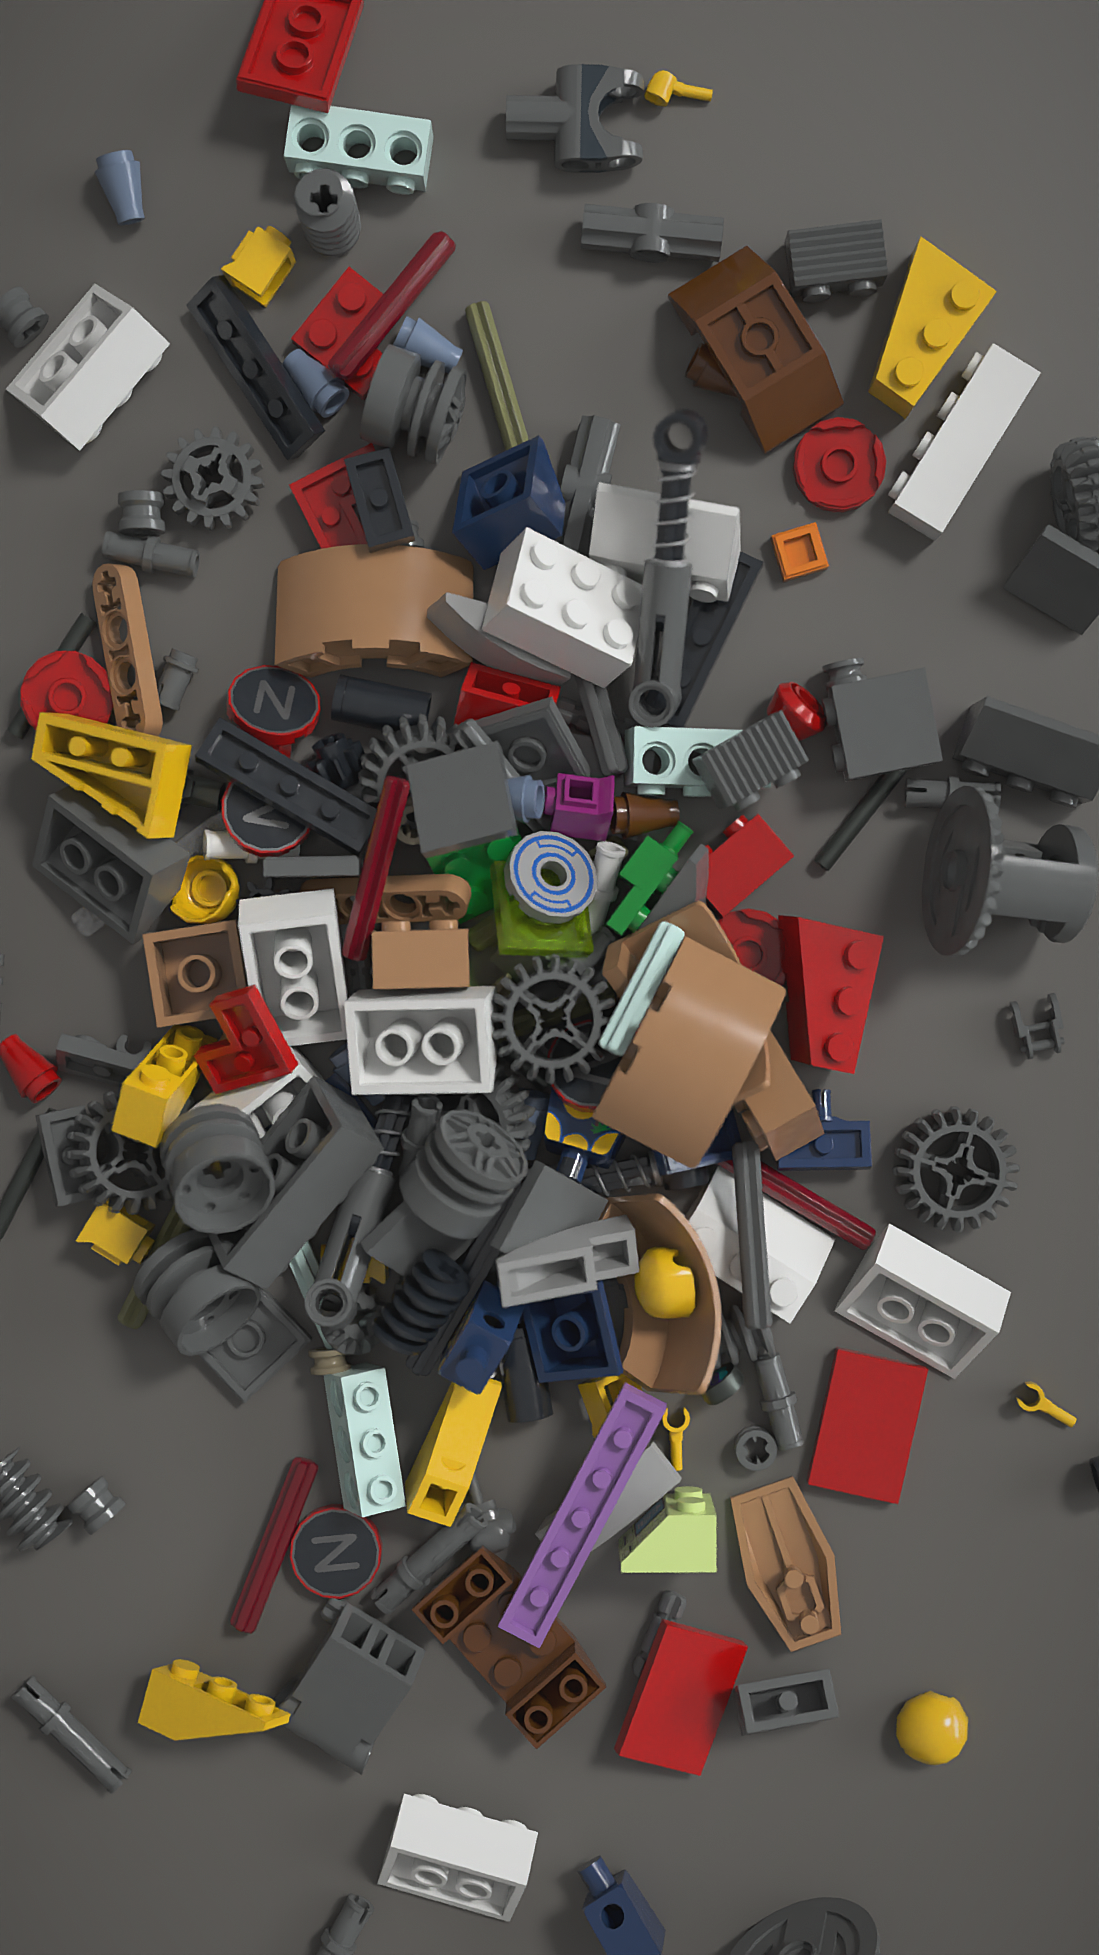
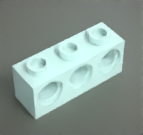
[284,104,434,195]
[624,726,771,797]
[324,1362,406,1517]

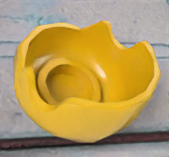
[170,855,240,925]
[634,1246,695,1319]
[896,1691,968,1765]

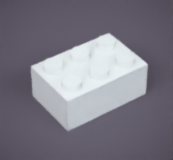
[481,527,643,688]
[238,888,348,1046]

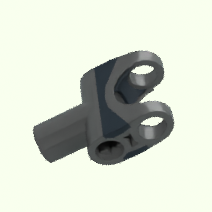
[506,64,644,173]

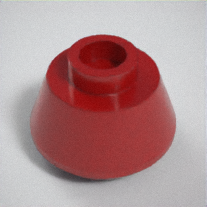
[767,682,826,741]

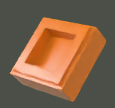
[770,522,829,582]

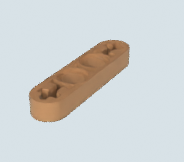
[92,563,163,737]
[298,874,472,924]

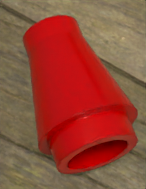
[0,1034,62,1103]

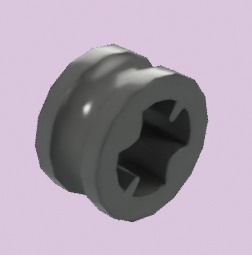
[822,658,867,690]
[734,1425,777,1471]

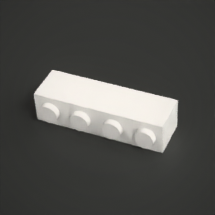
[888,343,1041,541]

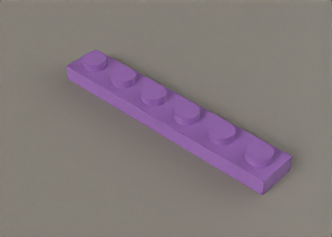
[498,1382,667,1648]

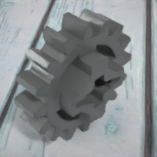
[161,426,265,531]

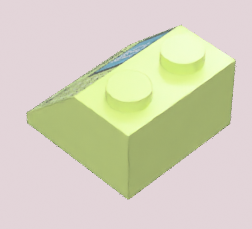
[619,1486,717,1573]

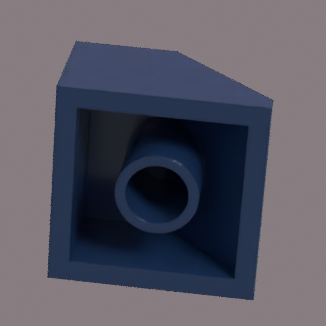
[452,435,566,570]
[523,1280,624,1383]

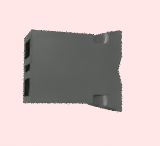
[273,1602,426,1775]

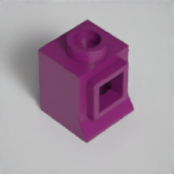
[543,773,615,841]

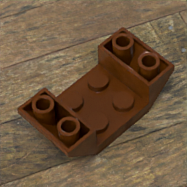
[667,246,844,454]
[412,1545,607,1750]

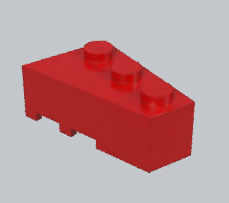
[778,915,884,1074]

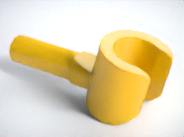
[644,70,713,106]
[1016,1382,1076,1428]
[661,1407,690,1471]

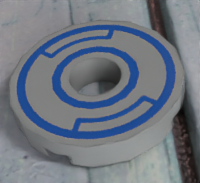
[504,831,598,924]

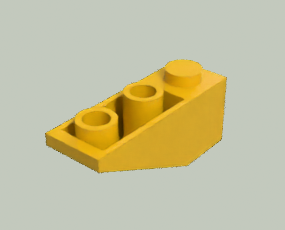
[111,1024,218,1148]
[405,1378,502,1527]
[138,1659,291,1741]

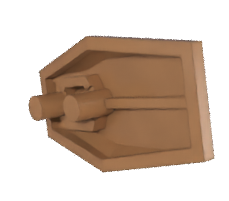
[730,1476,841,1652]

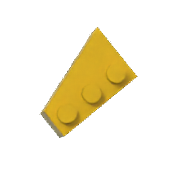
[868,236,997,419]
[31,712,192,839]

